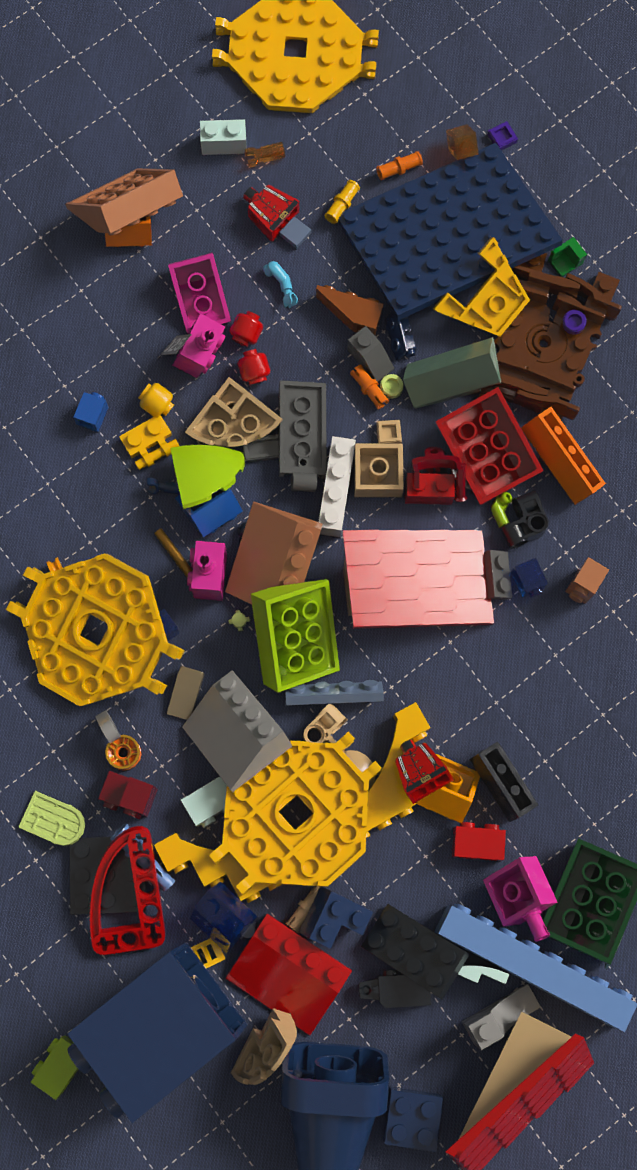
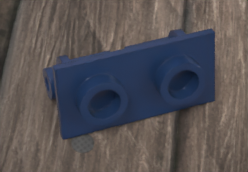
[385,311,417,361]

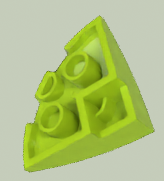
[170,445,245,509]

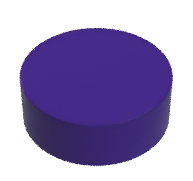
[562,310,586,335]

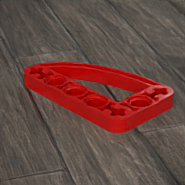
[90,826,166,955]

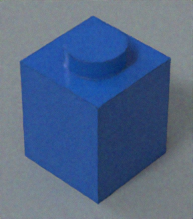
[73,392,109,432]

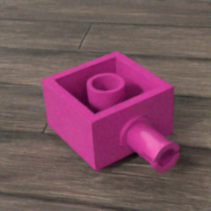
[172,313,226,378]
[187,541,227,601]
[483,856,558,942]

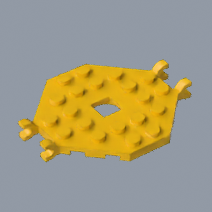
[212,0,379,113]
[6,553,185,706]
[209,731,382,895]

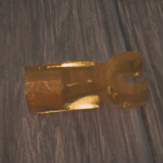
[245,142,285,167]

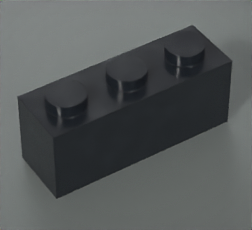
[469,742,538,822]

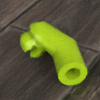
[491,492,512,528]

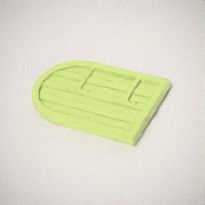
[19,791,85,846]

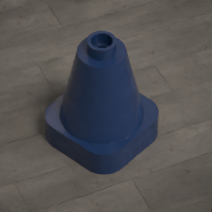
[280,1042,389,1170]

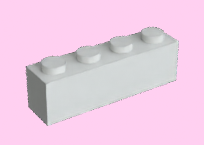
[319,436,356,538]

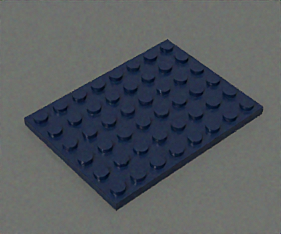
[338,143,563,321]

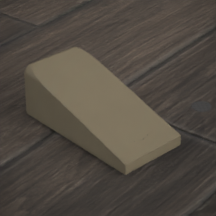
[167,666,204,720]

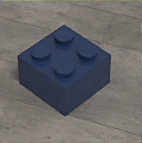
[383,1086,443,1152]

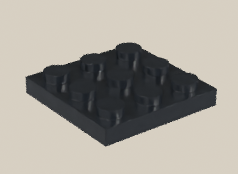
[70,836,147,915]

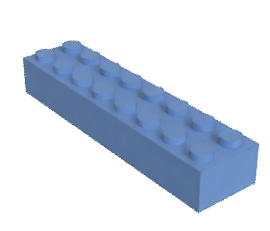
[434,903,637,1032]

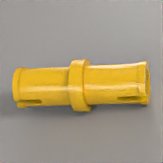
[324,180,360,224]

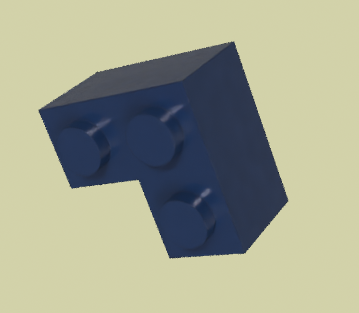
[299,887,373,949]

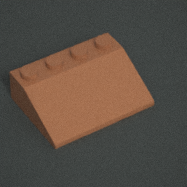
[65,168,183,236]
[225,501,323,604]

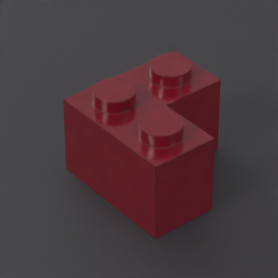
[98,771,158,820]

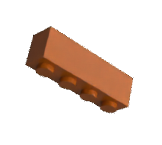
[521,407,606,505]

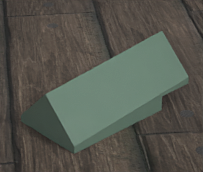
[403,337,501,409]

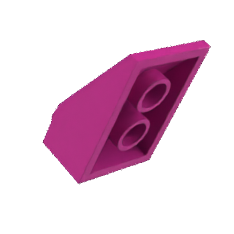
[168,252,231,333]

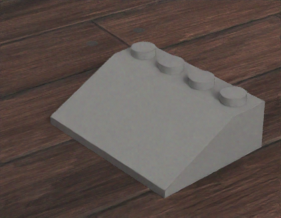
[183,670,292,792]

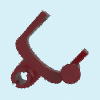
[412,447,467,502]

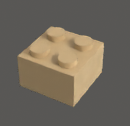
[354,443,403,497]

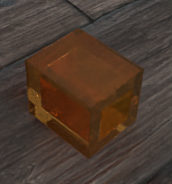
[446,124,478,160]

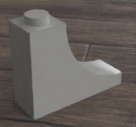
[461,984,541,1050]

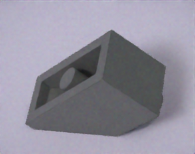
[347,326,394,382]

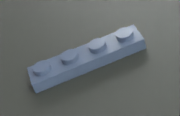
[285,680,384,705]

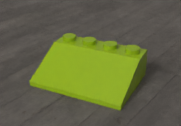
[251,579,340,692]

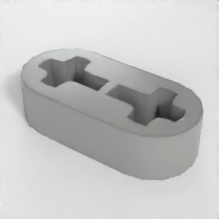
[95,710,121,743]

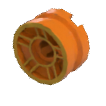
[105,735,142,771]

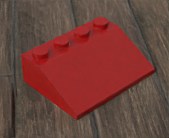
[435,387,544,505]
[226,913,352,1035]

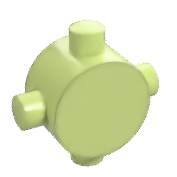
[229,610,250,631]

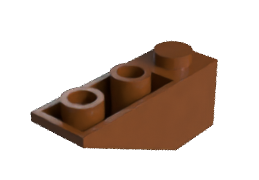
[316,285,384,335]

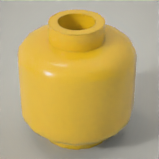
[138,383,174,417]

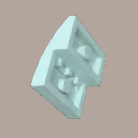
[458,964,509,984]

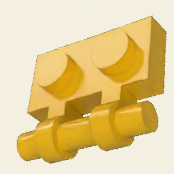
[119,415,179,470]

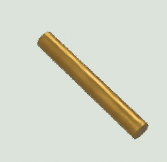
[154,528,193,579]

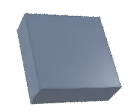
[280,217,311,249]

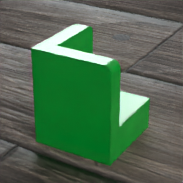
[548,237,587,277]

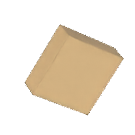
[376,420,402,444]

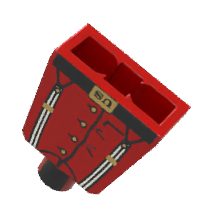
[243,185,300,242]
[395,740,454,804]

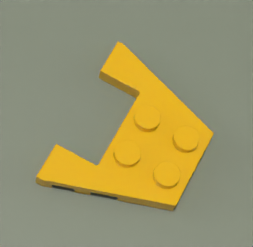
[433,237,530,337]

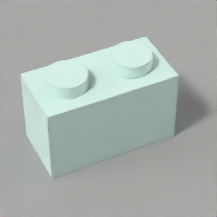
[200,120,247,155]
[181,777,227,828]

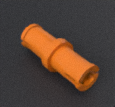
[376,151,423,180]
[350,365,389,409]

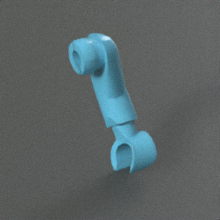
[263,261,298,308]

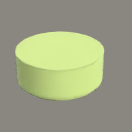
[380,374,403,399]

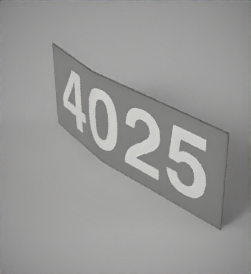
[157,334,192,359]

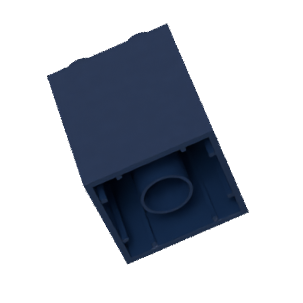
[67,942,248,1123]

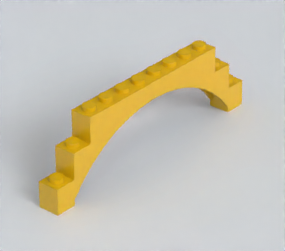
[154,702,430,903]

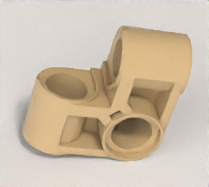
[303,703,348,754]

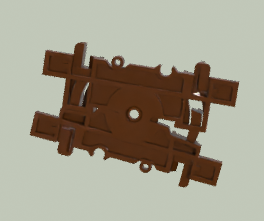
[479,253,622,421]

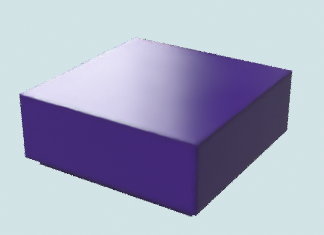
[487,121,518,151]

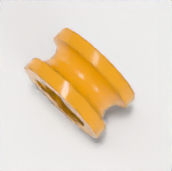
[46,557,63,572]

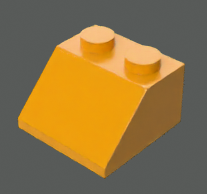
[416,754,480,824]

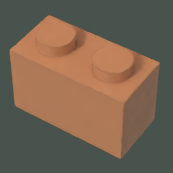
[565,557,609,604]

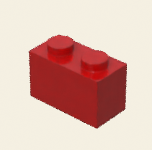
[405,473,455,505]
[452,822,506,861]

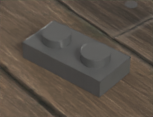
[484,550,512,600]

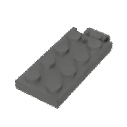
[279,380,327,492]

